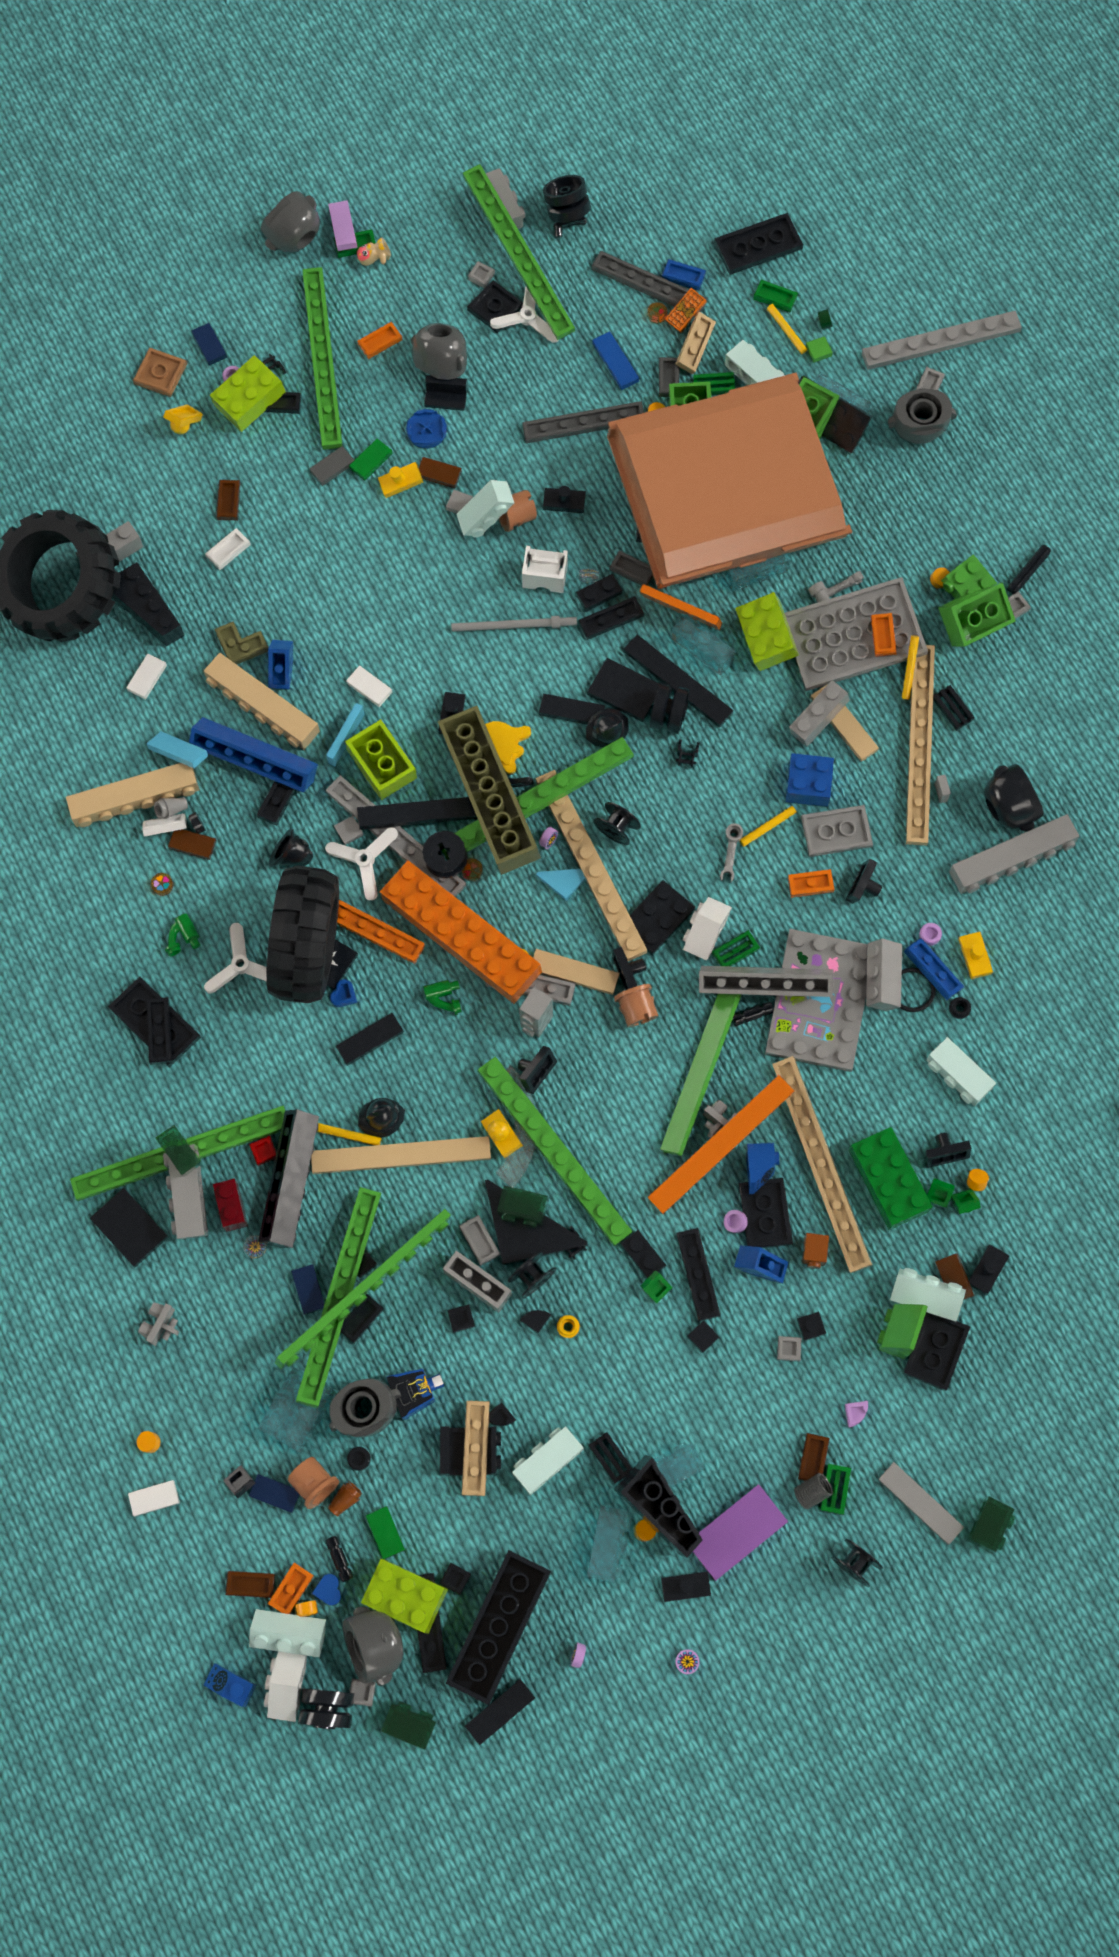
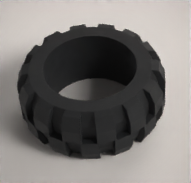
[0,510,121,642]
[266,866,339,1003]

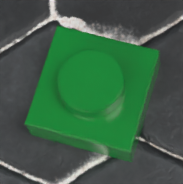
[927,1178,955,1208]
[951,1189,981,1214]
[640,1270,673,1304]

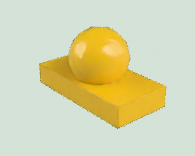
[163,404,203,435]
[481,1109,523,1158]

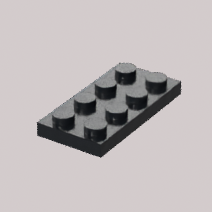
[714,213,803,275]
[798,376,873,454]
[108,977,201,1068]

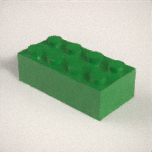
[848,1127,933,1230]

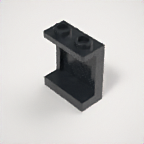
[440,1426,501,1476]

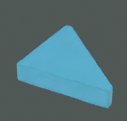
[536,869,586,901]

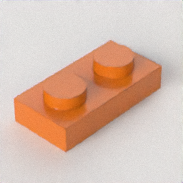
[788,869,835,898]
[268,1563,314,1614]

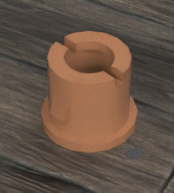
[499,490,537,532]
[614,984,659,1028]
[287,1457,339,1509]

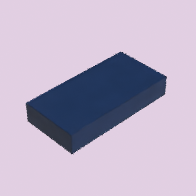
[191,323,227,366]
[291,1264,325,1315]
[249,1474,300,1513]

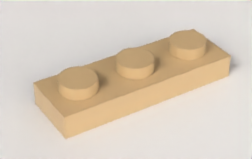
[675,312,716,374]

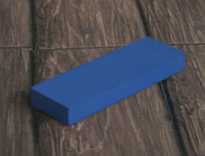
[592,331,639,390]
[904,938,964,1000]

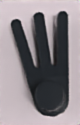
[553,217,587,238]
[508,777,533,787]

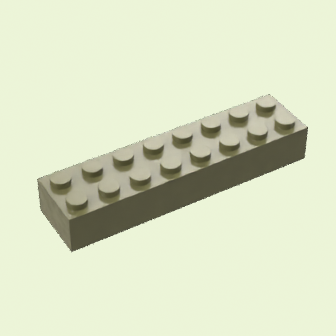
[438,705,541,875]

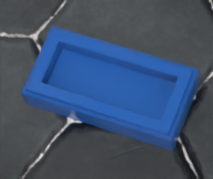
[662,259,706,291]

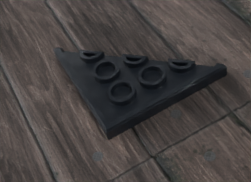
[485,1180,588,1265]

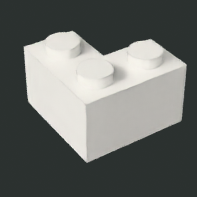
[683,897,732,960]
[264,1651,307,1722]

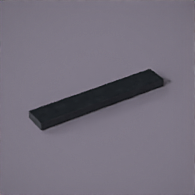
[623,634,734,728]
[357,797,478,830]

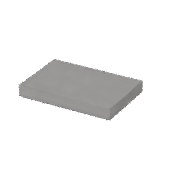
[801,805,873,857]

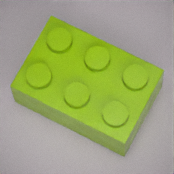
[210,355,286,432]
[735,592,799,671]
[345,719,417,800]
[361,1559,448,1634]

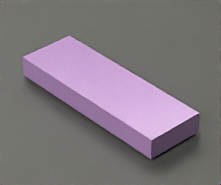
[328,200,357,251]

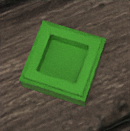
[806,336,833,363]

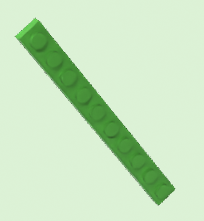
[463,164,575,340]
[302,267,343,450]
[441,737,634,860]
[477,1056,633,1246]
[70,1105,286,1201]
[296,1187,381,1408]
[275,1209,451,1369]

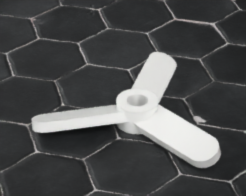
[490,286,559,343]
[325,827,398,901]
[204,923,266,994]

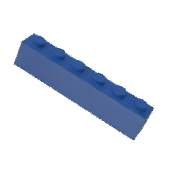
[189,717,318,793]

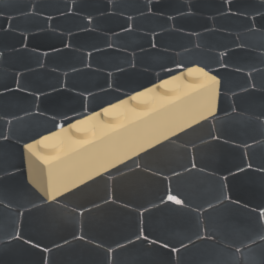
[204,653,320,750]
[66,763,200,827]

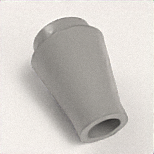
[154,797,188,819]

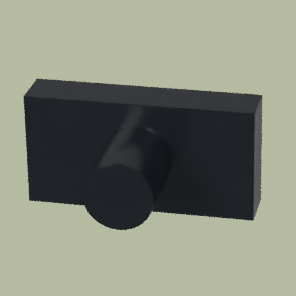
[543,486,586,513]
[438,692,466,734]
[845,859,882,904]
[612,947,646,990]
[518,1046,557,1094]
[924,1133,972,1168]
[969,1244,1009,1296]
[661,1571,711,1602]

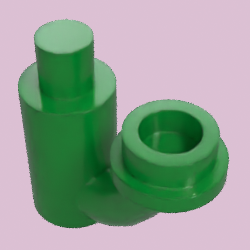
[165,913,201,957]
[423,980,462,1015]

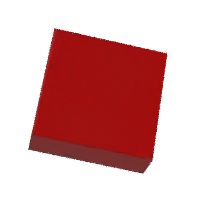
[249,1136,276,1166]

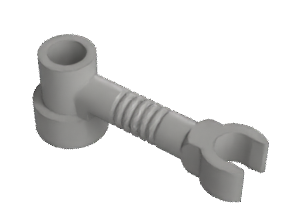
[808,571,864,602]
[720,823,743,882]

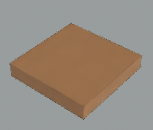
[133,347,187,397]

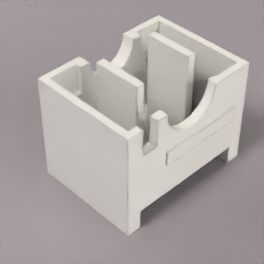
[522,546,568,593]

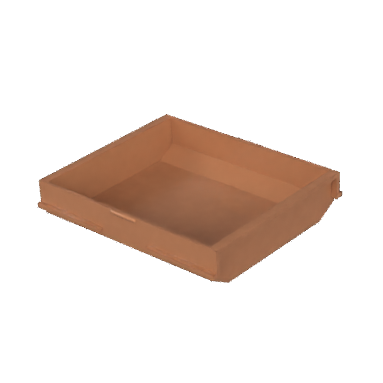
[607,372,852,589]

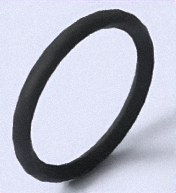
[900,968,936,1012]

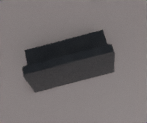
[425,375,468,411]

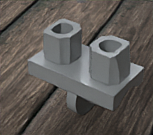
[703,1100,737,1139]
[138,1302,179,1346]

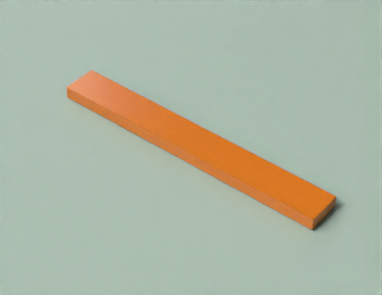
[648,1075,795,1214]

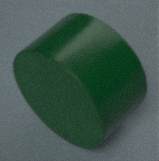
[818,309,833,330]

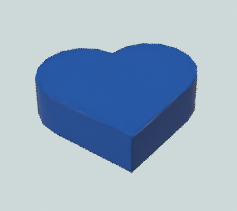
[330,979,357,1007]
[312,1574,341,1606]

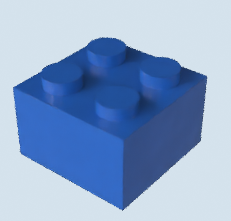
[785,753,834,807]

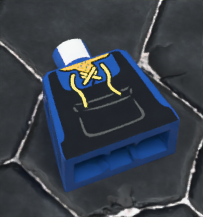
[386,1369,445,1421]

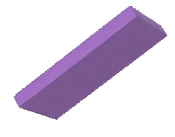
[693,1484,788,1581]

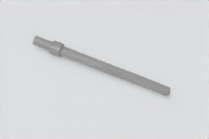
[451,616,577,632]

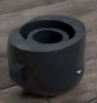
[984,764,1044,831]

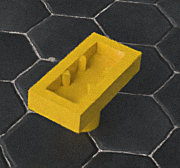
[378,462,424,498]
[958,932,993,979]

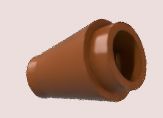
[328,1481,362,1517]

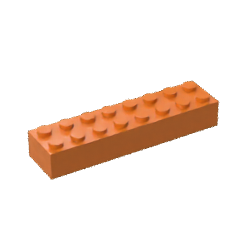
[380,860,542,1004]

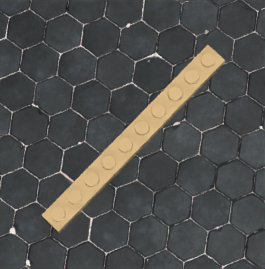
[906,645,935,846]
[535,770,647,961]
[772,1056,872,1273]

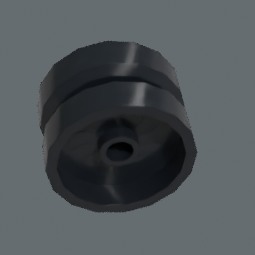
[543,175,591,223]
[649,682,689,735]
[298,1688,355,1729]

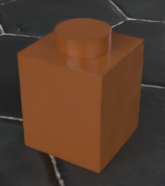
[802,1233,829,1269]

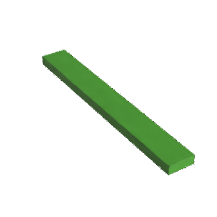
[660,994,741,1156]

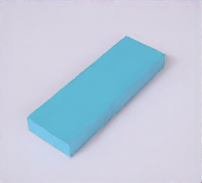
[326,703,365,767]
[147,731,208,768]

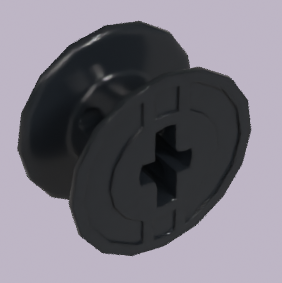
[594,802,641,846]
[422,831,468,879]
[508,1251,557,1299]
[831,1539,883,1587]

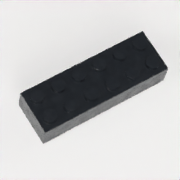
[446,1550,551,1705]

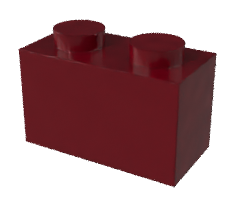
[213,1178,248,1232]

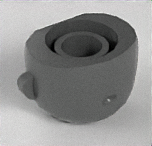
[261,191,320,253]
[411,323,467,380]
[888,388,957,444]
[329,1378,401,1437]
[342,1606,404,1686]

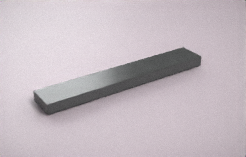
[592,251,708,312]
[522,401,644,443]

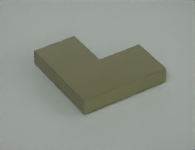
[214,621,268,665]

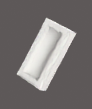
[205,528,251,570]
[126,654,167,700]
[346,665,392,707]
[142,813,187,837]
[128,1480,180,1517]

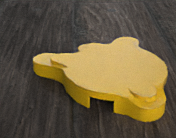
[485,721,531,775]

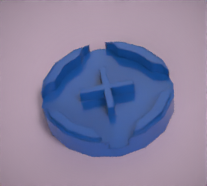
[406,409,447,449]

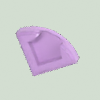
[844,1401,868,1428]

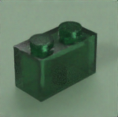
[156,1125,203,1177]
[497,1185,549,1228]
[966,1496,1015,1553]
[381,1701,437,1750]

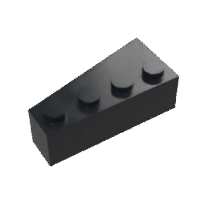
[112,562,184,646]
[614,1455,703,1558]

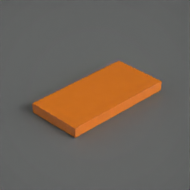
[640,584,722,631]

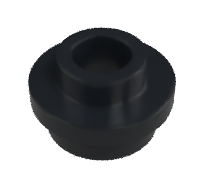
[949,997,971,1019]

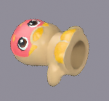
[357,237,391,266]

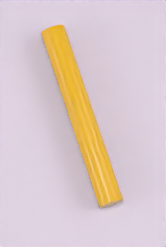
[767,304,807,354]
[902,635,919,700]
[739,806,797,847]
[317,1123,382,1146]

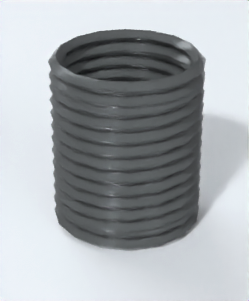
[794,1473,833,1509]

